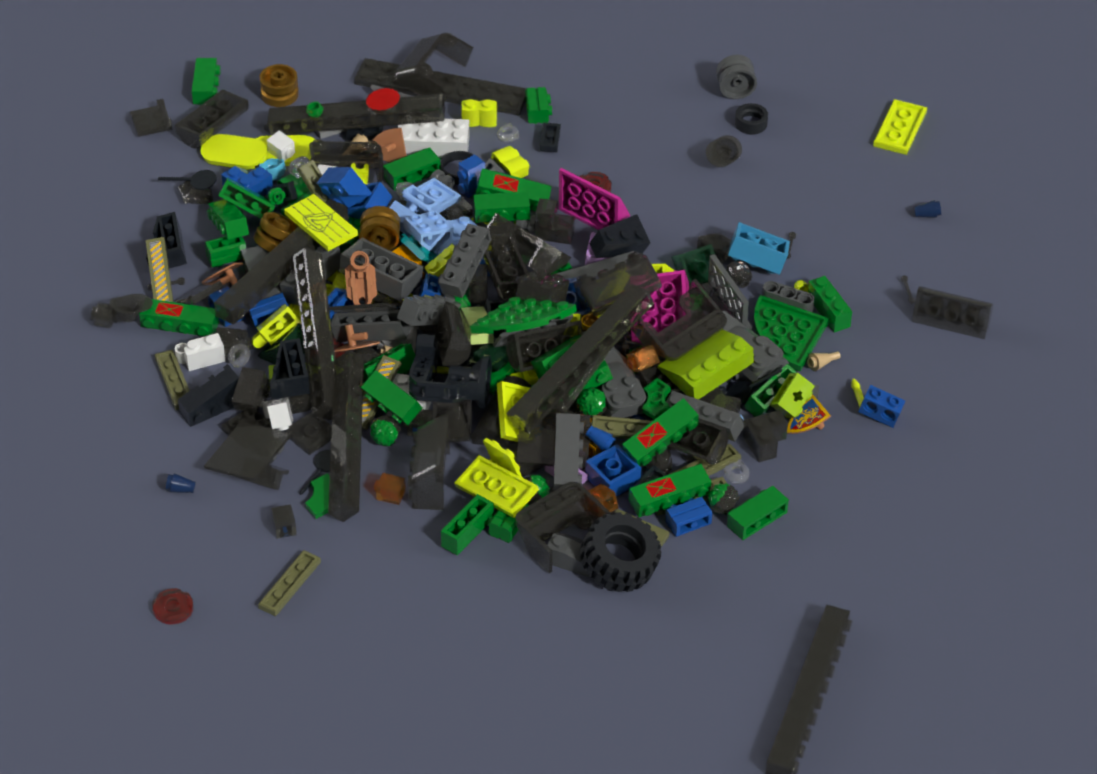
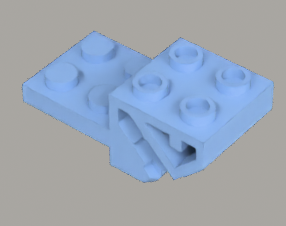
[389,178,461,237]
[404,211,476,255]

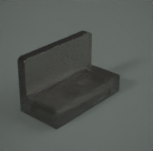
[241,459,289,490]

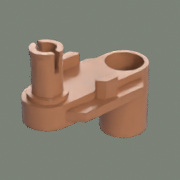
[345,251,377,311]

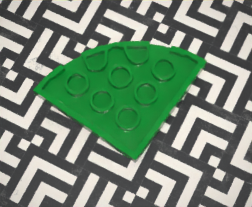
[754,295,829,371]
[470,297,577,334]

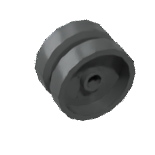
[716,55,757,99]

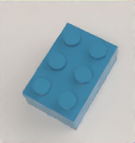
[728,222,790,275]

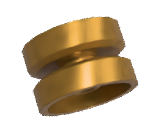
[260,64,299,107]
[359,206,400,251]
[253,212,300,255]

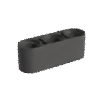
[762,281,814,312]

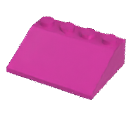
[559,168,630,230]
[630,270,692,347]

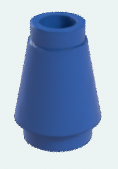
[585,426,616,451]

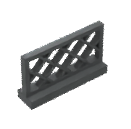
[702,254,752,330]

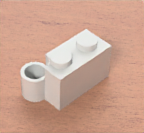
[175,333,225,371]
[262,397,293,431]

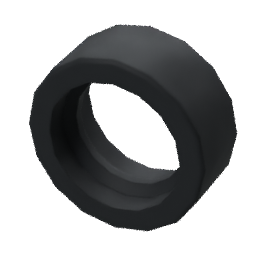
[735,103,768,135]

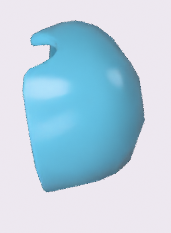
[259,158,286,181]

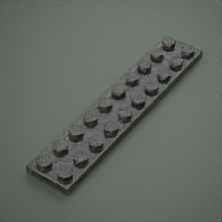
[354,58,527,116]

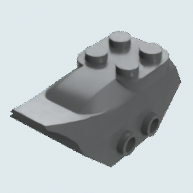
[709,311,789,384]
[590,344,648,418]

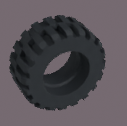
[580,512,662,592]

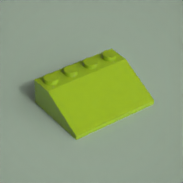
[657,327,754,400]

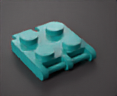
[399,234,438,263]

